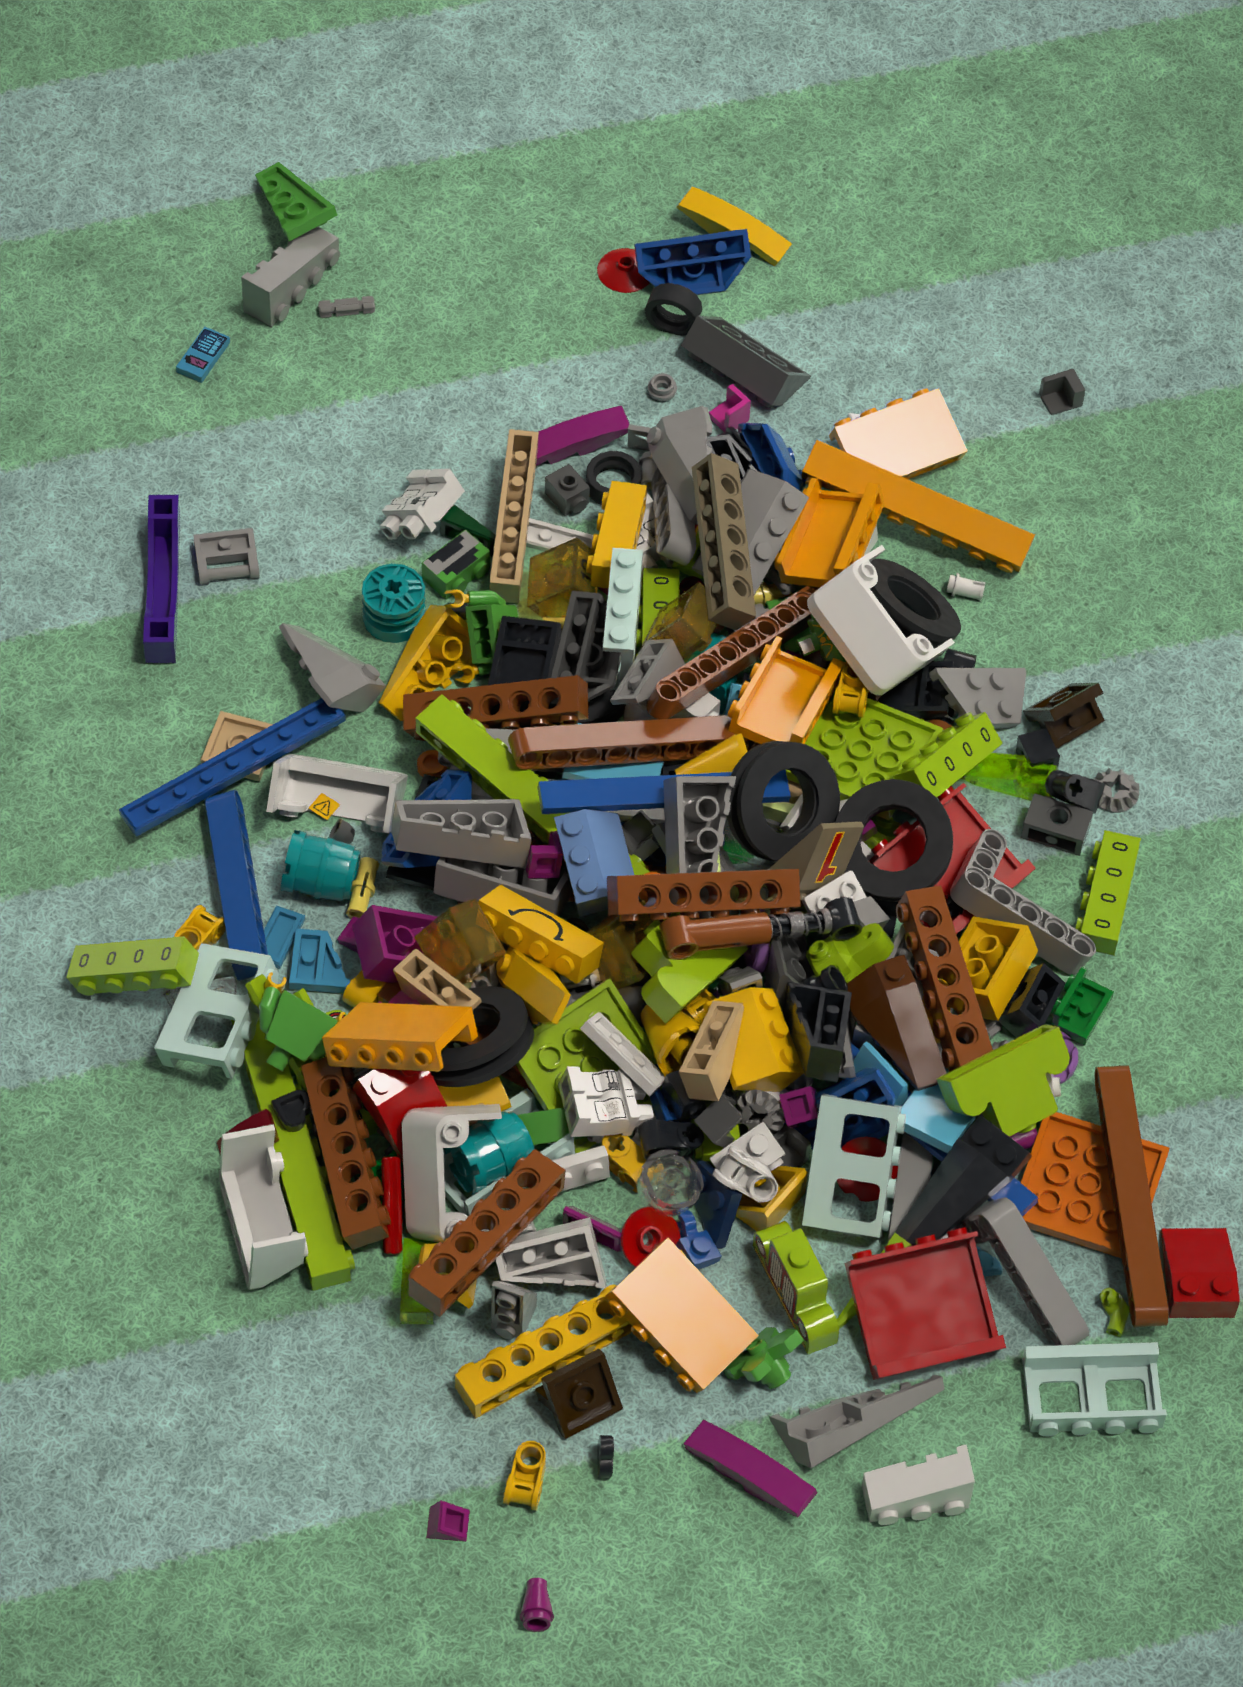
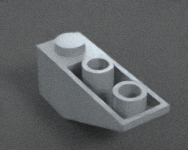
[491,1281,537,1339]

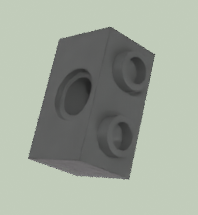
[1021,793,1093,856]

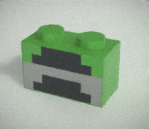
[422,530,490,600]

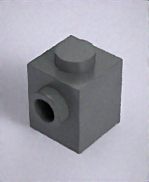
[545,464,590,516]

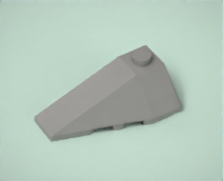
[647,406,712,523]
[279,623,386,712]

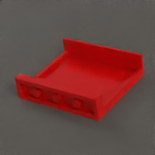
[869,783,1036,934]
[844,1227,1006,1380]

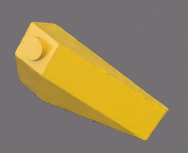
[379,605,475,721]
[496,946,571,1024]

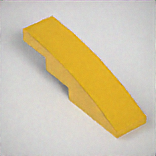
[676,186,792,266]

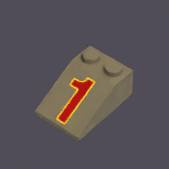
[766,822,864,909]

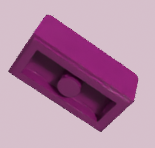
[563,1206,622,1252]

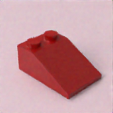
[353,1069,447,1163]
[1161,1228,1240,1318]

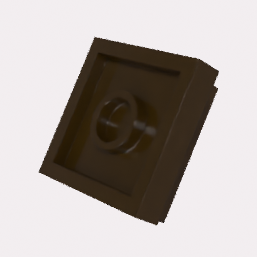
[1023,683,1105,748]
[535,1349,623,1439]

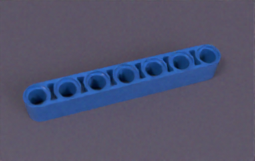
[205,789,268,981]

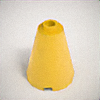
[675,733,748,775]
[641,1005,702,1076]

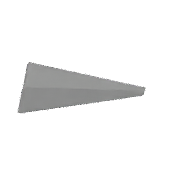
[769,1375,944,1468]

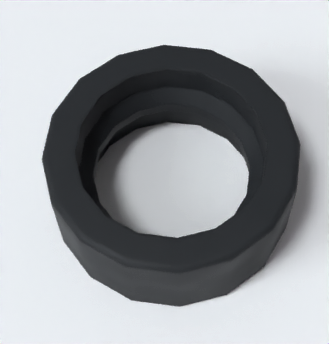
[644,283,703,336]
[586,451,642,505]

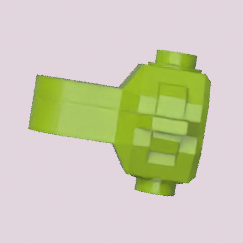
[806,923,894,983]

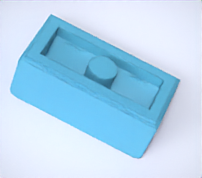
[854,1041,908,1106]

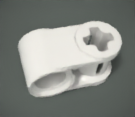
[712,1146,778,1203]

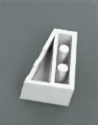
[496,1217,606,1288]
[862,1444,975,1525]

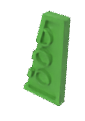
[255,162,337,242]

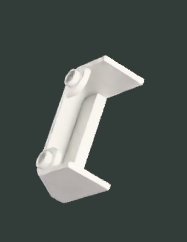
[807,545,955,695]
[266,754,408,833]
[402,1104,502,1243]
[219,1124,308,1290]

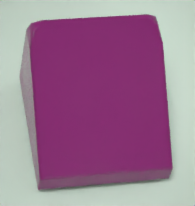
[426,1500,470,1542]

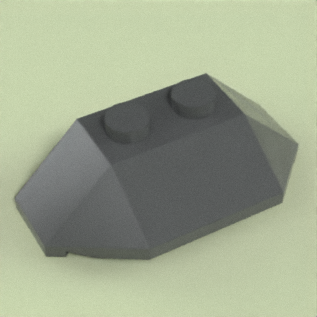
[549,591,621,706]

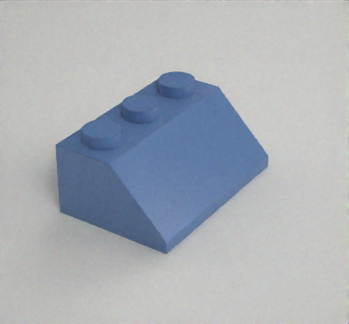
[554,809,641,917]

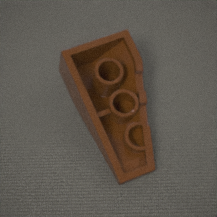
[847,955,947,1091]

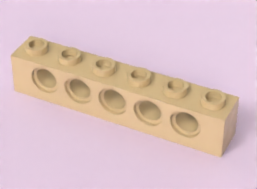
[489,429,539,603]

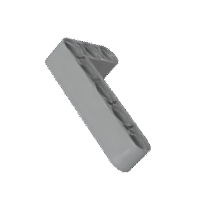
[950,829,1096,975]
[955,1197,1089,1346]

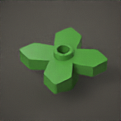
[723,1327,804,1389]

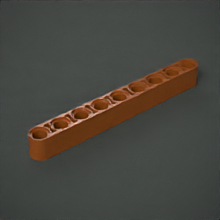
[646,586,820,719]
[508,715,760,770]
[1094,1065,1169,1328]

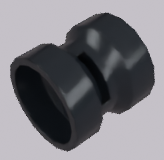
[803,965,848,992]

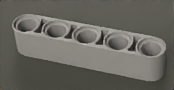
[652,468,696,566]

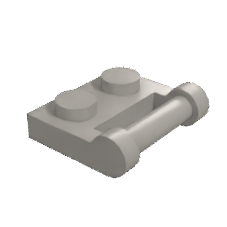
[193,528,260,585]

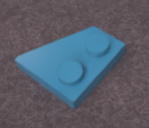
[289,928,350,993]

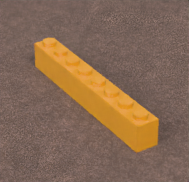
[802,440,1035,573]

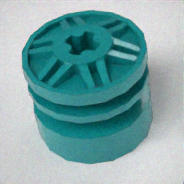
[362,563,426,643]

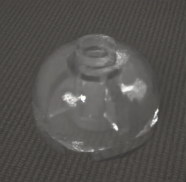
[636,1150,704,1217]

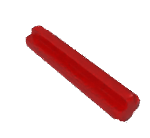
[382,1157,403,1254]

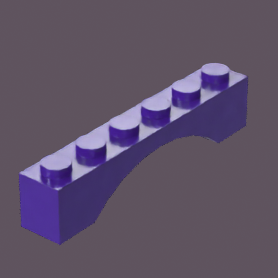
[143,495,180,663]

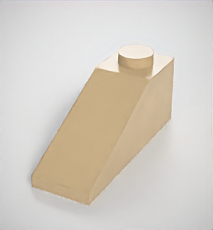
[393,949,482,1010]
[679,1001,744,1101]

